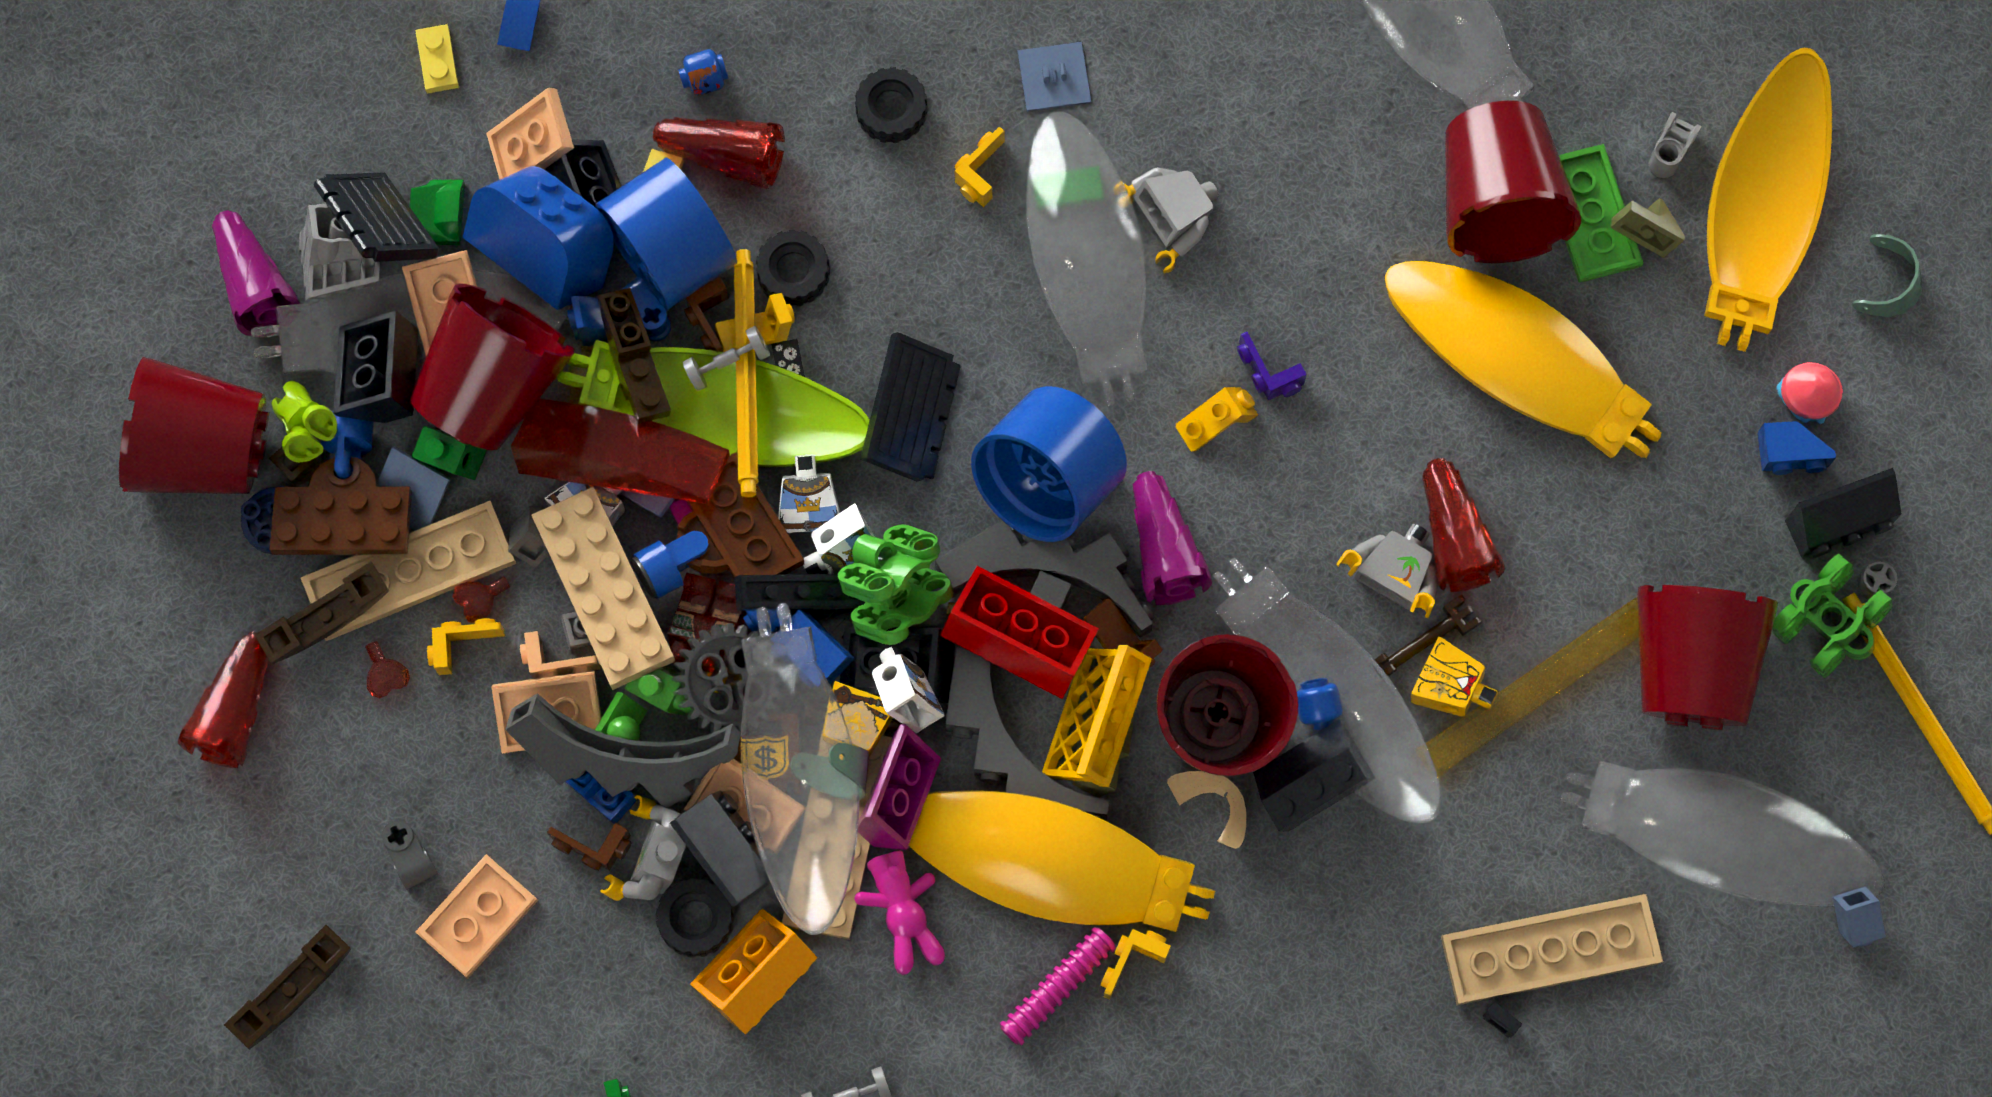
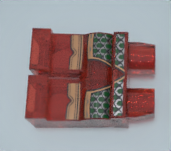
[667,572,747,673]

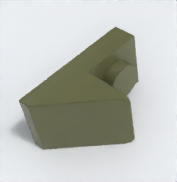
[1611,198,1685,258]

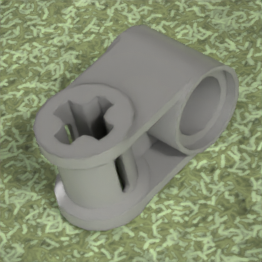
[1648,112,1702,178]

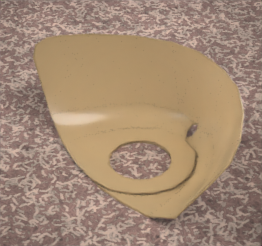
[1167,771,1246,849]

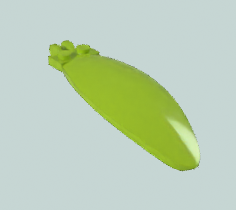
[557,340,870,467]

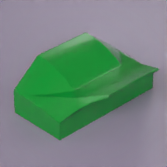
[409,180,465,245]

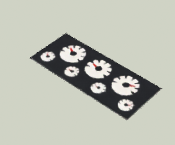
[771,339,805,377]

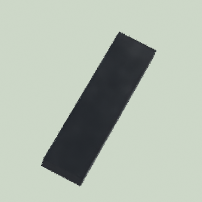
[734,574,865,611]

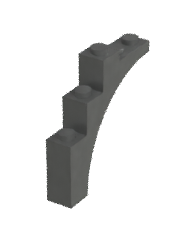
[935,520,1154,638]
[945,645,1109,821]
[505,693,741,808]

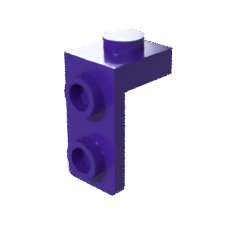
[1237,331,1307,401]

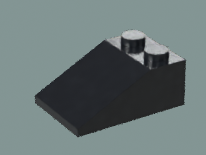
[840,627,954,703]

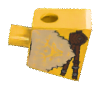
[824,681,893,760]

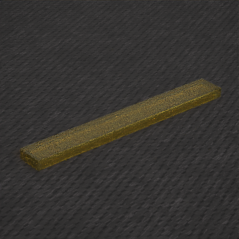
[1416,597,1639,779]

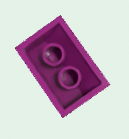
[856,724,941,850]

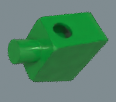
[412,426,487,480]

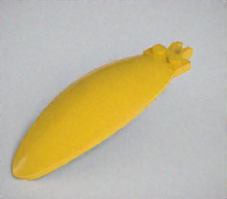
[1704,48,1832,352]
[1385,261,1661,458]
[909,790,1216,932]

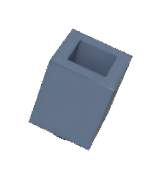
[1833,887,1886,947]

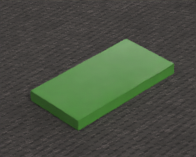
[1559,144,1643,283]

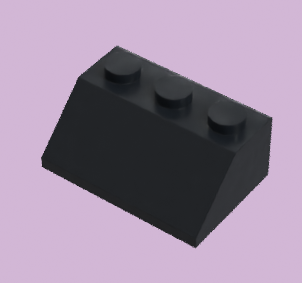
[544,139,622,208]
[333,310,418,423]
[1785,468,1902,558]
[1253,719,1376,832]
[670,790,783,907]

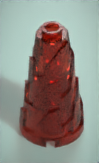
[653,117,785,189]
[1422,458,1505,592]
[177,632,269,768]

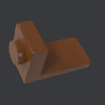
[684,277,729,353]
[1084,599,1163,668]
[547,823,632,871]

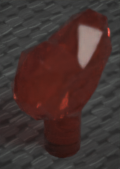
[452,576,510,624]
[365,641,410,699]

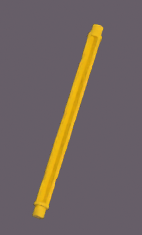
[734,249,759,497]
[1842,593,1992,836]

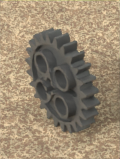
[672,623,784,734]

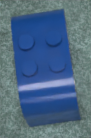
[463,166,613,310]

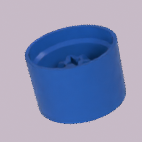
[595,158,737,310]
[971,386,1127,542]

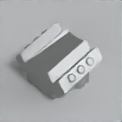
[299,204,380,301]

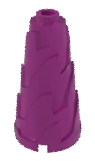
[212,210,301,336]
[1133,471,1212,605]

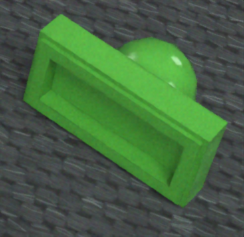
[595,692,648,741]

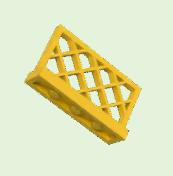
[1042,645,1152,787]

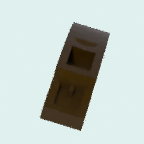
[598,288,671,424]

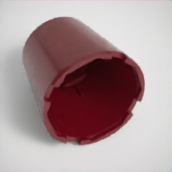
[1445,101,1581,263]
[410,284,574,450]
[119,357,269,494]
[1637,585,1778,730]
[1157,634,1298,776]

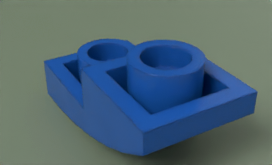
[497,0,541,51]
[566,770,638,824]

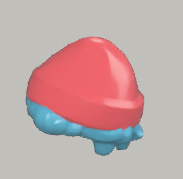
[1777,362,1843,424]

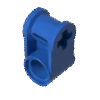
[621,276,671,342]

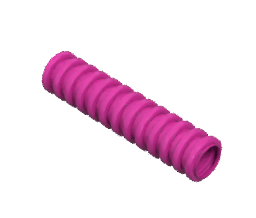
[1000,927,1116,1046]

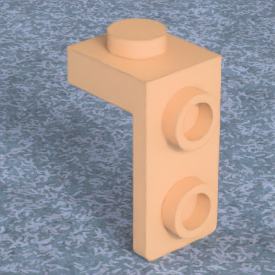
[520,631,601,679]

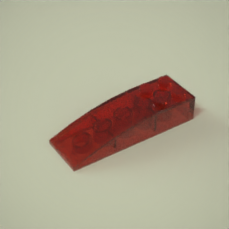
[511,398,730,504]

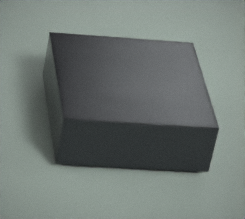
[1483,1002,1522,1038]

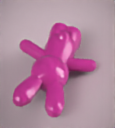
[854,850,945,975]

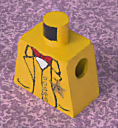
[1411,636,1498,716]

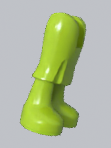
[271,381,337,463]

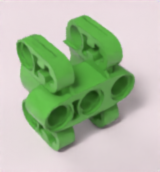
[838,524,954,645]
[1772,554,1893,678]

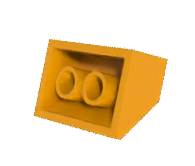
[690,908,818,1035]

